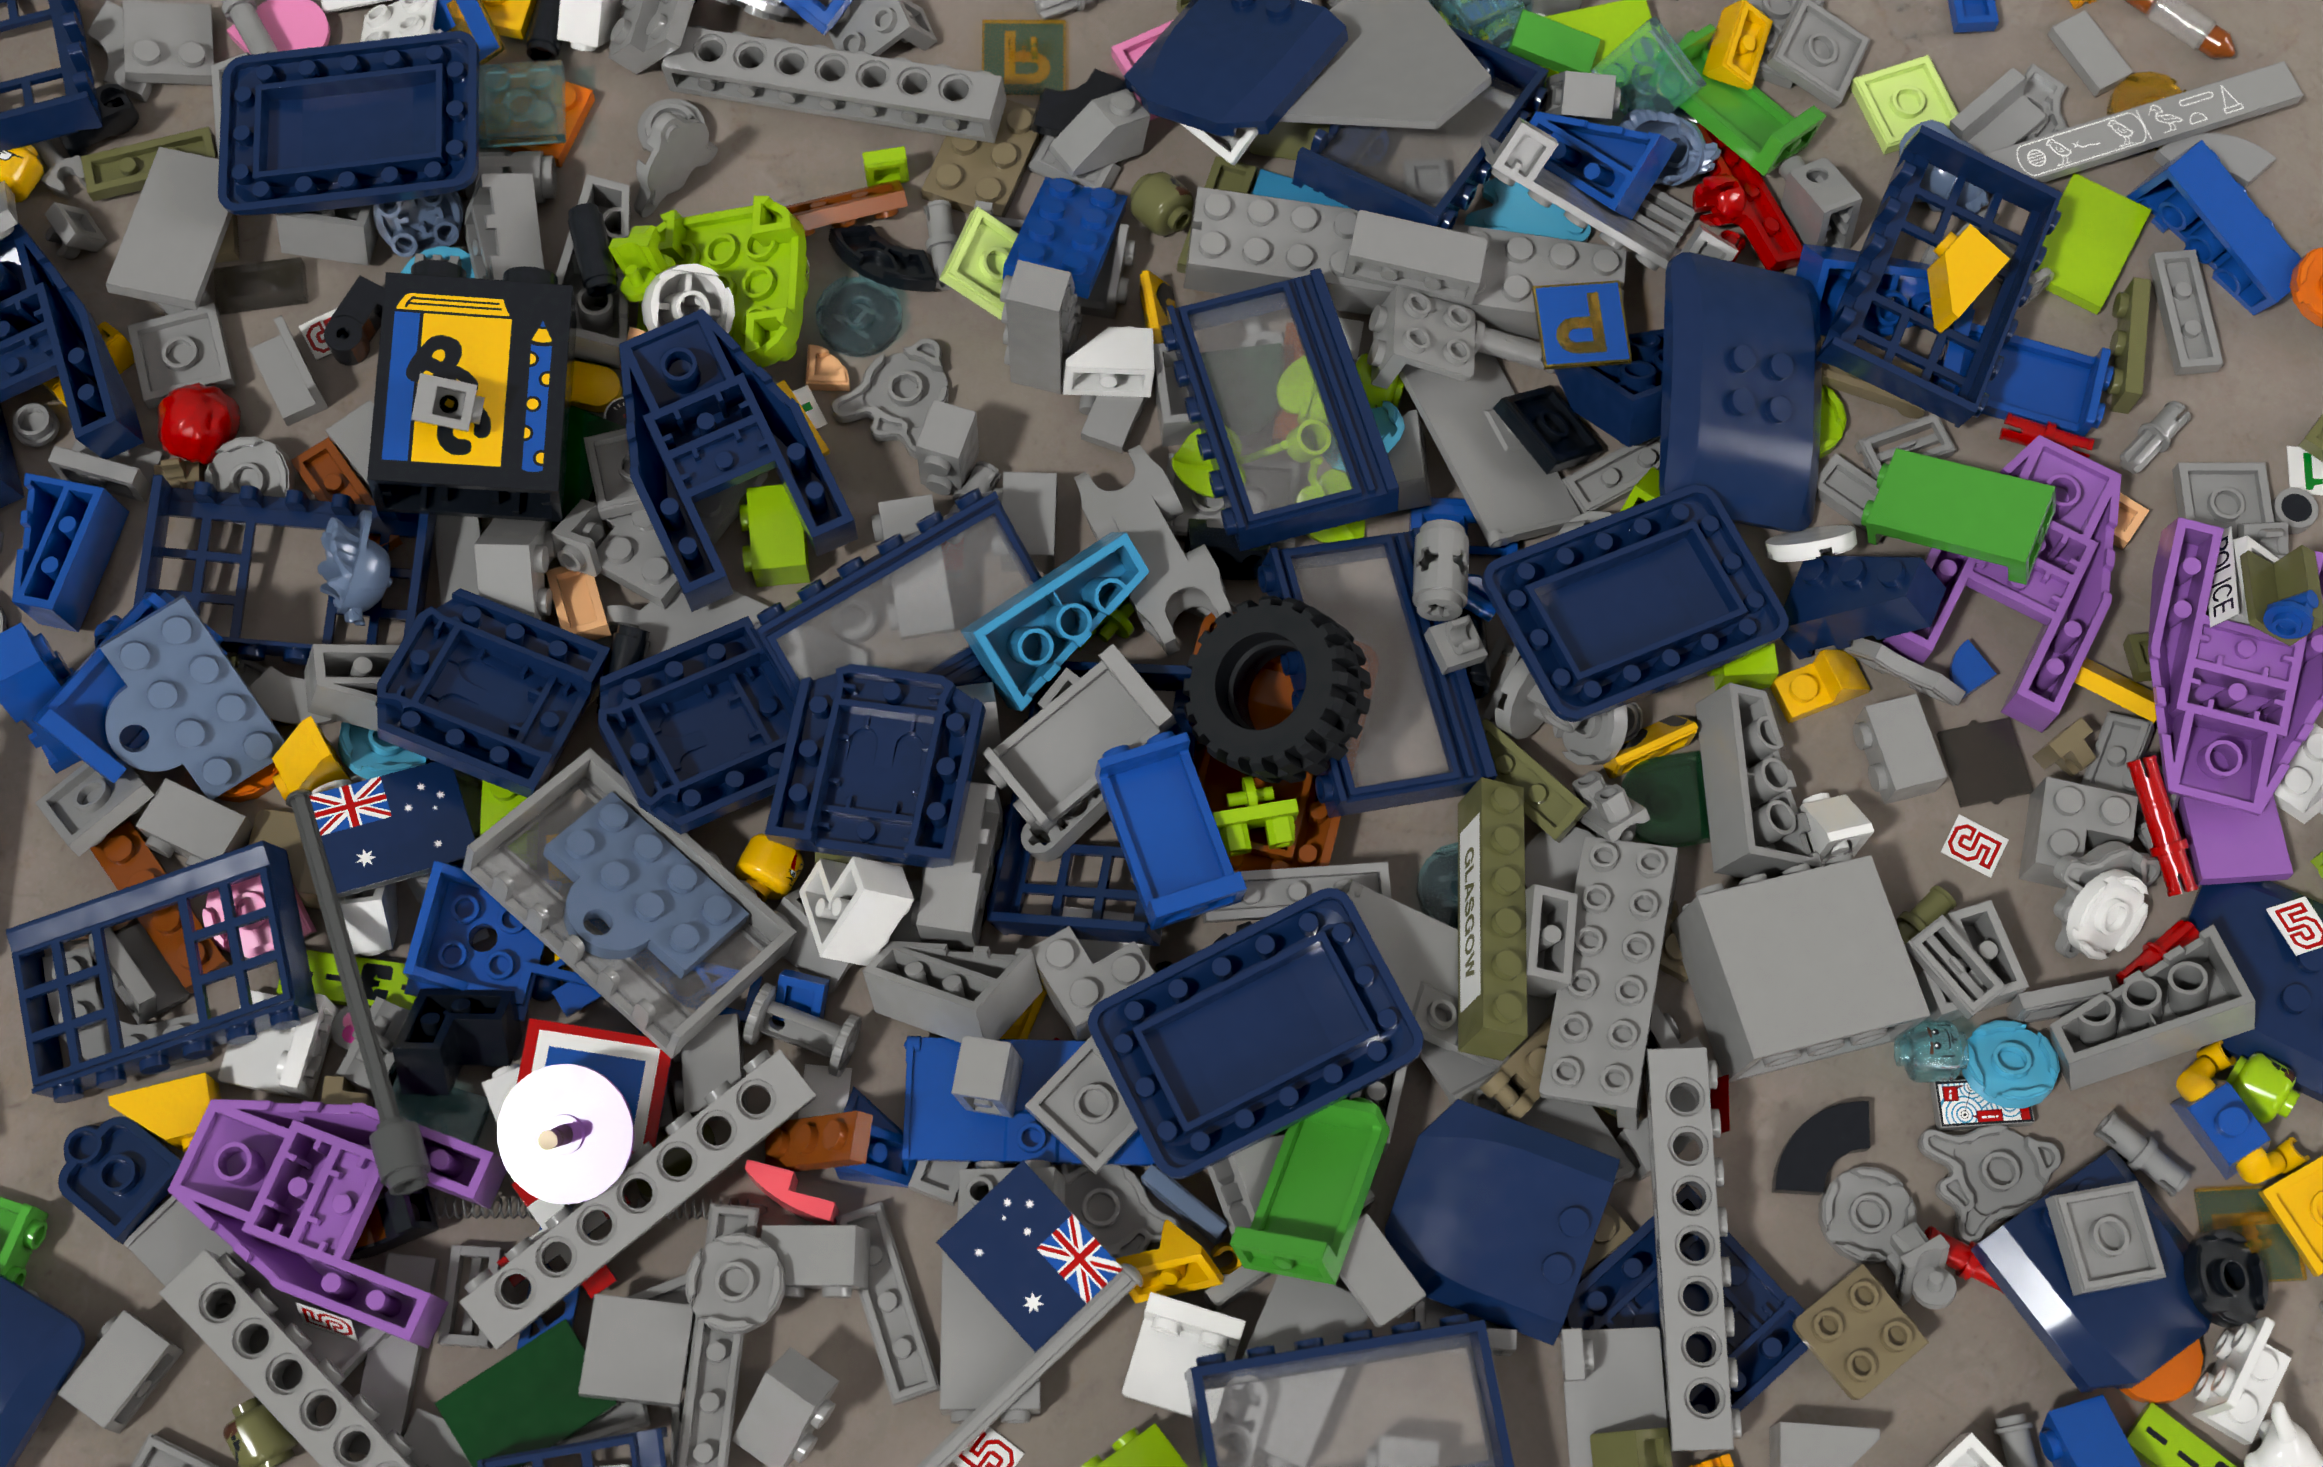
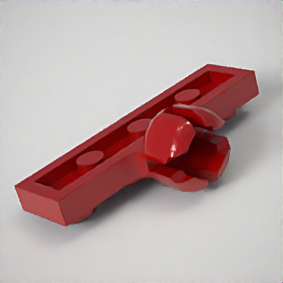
[1692,124,1803,271]

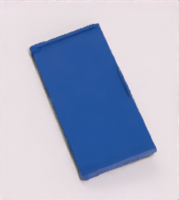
[902,1036,1156,1166]

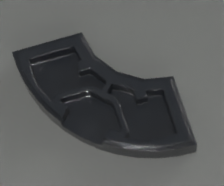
[1029,68,1127,137]
[829,225,937,292]
[1772,1101,1870,1196]

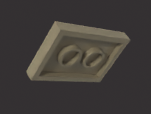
[921,99,1042,217]

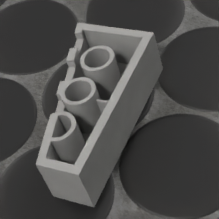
[556,174,631,369]
[1000,260,1084,394]
[1695,683,1823,879]
[2050,924,2256,1091]

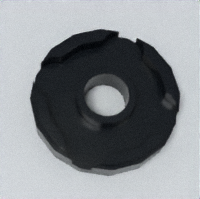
[2184,1228,2268,1328]

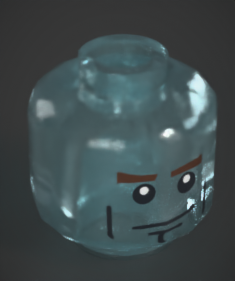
[1894,1020,1969,1083]

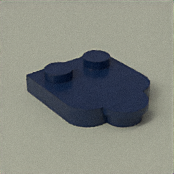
[58,1117,182,1244]

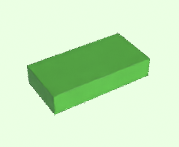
[1507,9,1601,73]

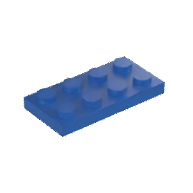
[1002,177,1128,299]

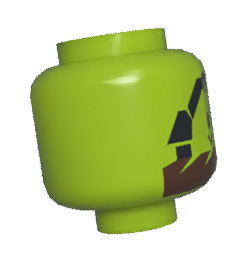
[2226,1053,2301,1124]

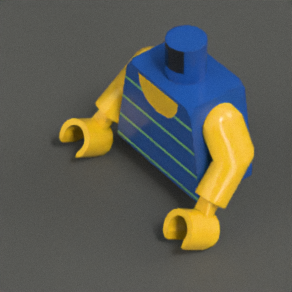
[2170,1040,2310,1184]

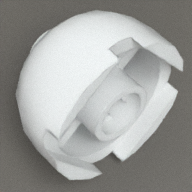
[641,263,735,333]

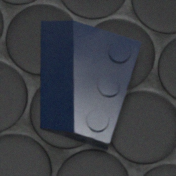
[1552,329,1664,447]

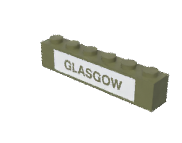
[1458,777,1528,1061]

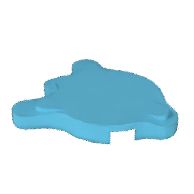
[1464,178,1591,242]

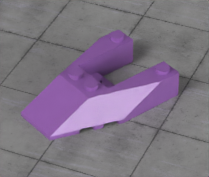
[1881,435,2121,733]
[2148,517,2323,816]
[167,1099,507,1349]

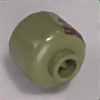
[1130,171,1194,236]
[223,1397,298,1467]

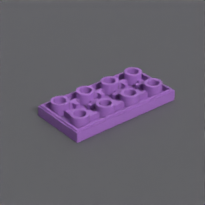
[2178,795,2294,885]

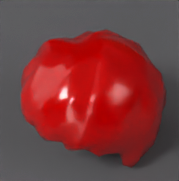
[157,383,241,465]

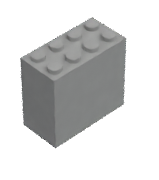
[1670,853,1930,1083]

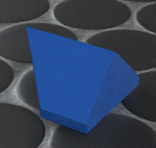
[834,1086,916,1188]

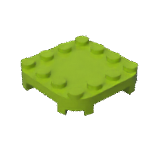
[637,195,807,368]

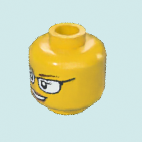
[0,145,44,203]

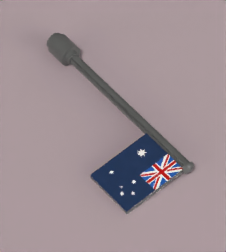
[286,761,475,1195]

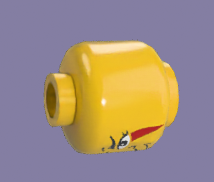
[734,833,804,902]

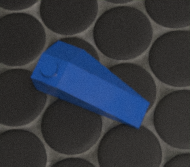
[1796,244,1975,343]

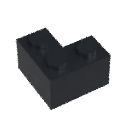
[392,989,523,1096]

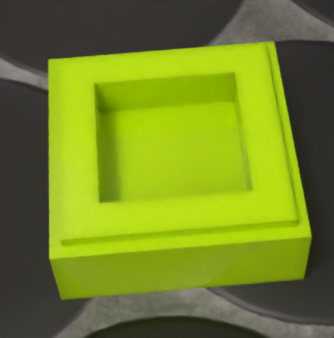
[862,146,909,187]

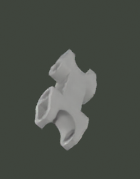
[1074,445,1233,656]

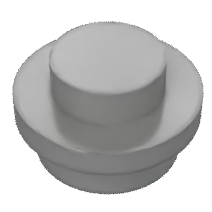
[12,403,60,447]

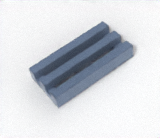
[1141,1164,1227,1246]

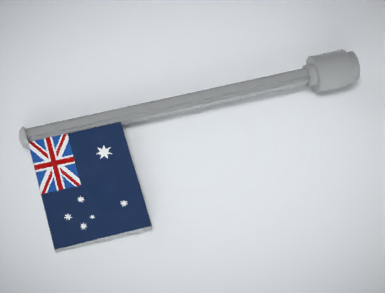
[916,1160,1143,1467]

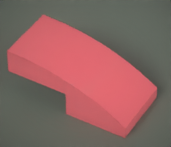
[744,1159,839,1225]

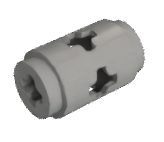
[465,151,557,203]
[1412,519,1469,621]

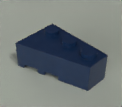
[1781,556,1946,660]

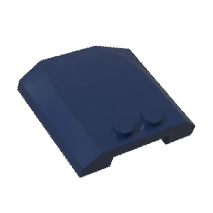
[1124,0,1348,136]
[377,588,610,798]
[598,616,794,834]
[765,664,986,868]
[1385,1098,1620,1346]
[1970,1148,2211,1393]
[1566,1185,1809,1414]

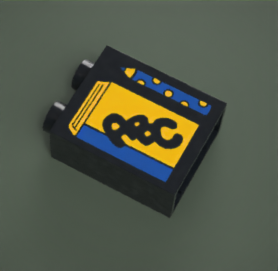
[367,260,577,522]

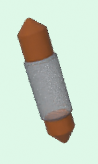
[2124,0,2235,59]

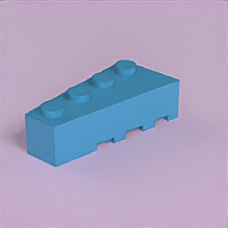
[961,532,1150,711]

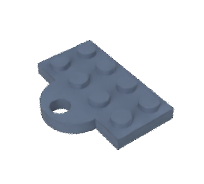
[100,594,286,800]
[543,792,749,980]

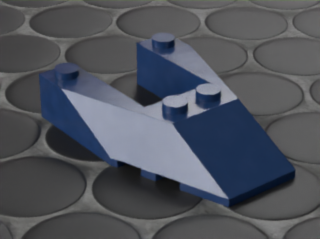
[0,222,145,509]
[619,308,858,612]

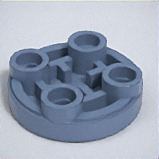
[373,191,463,257]

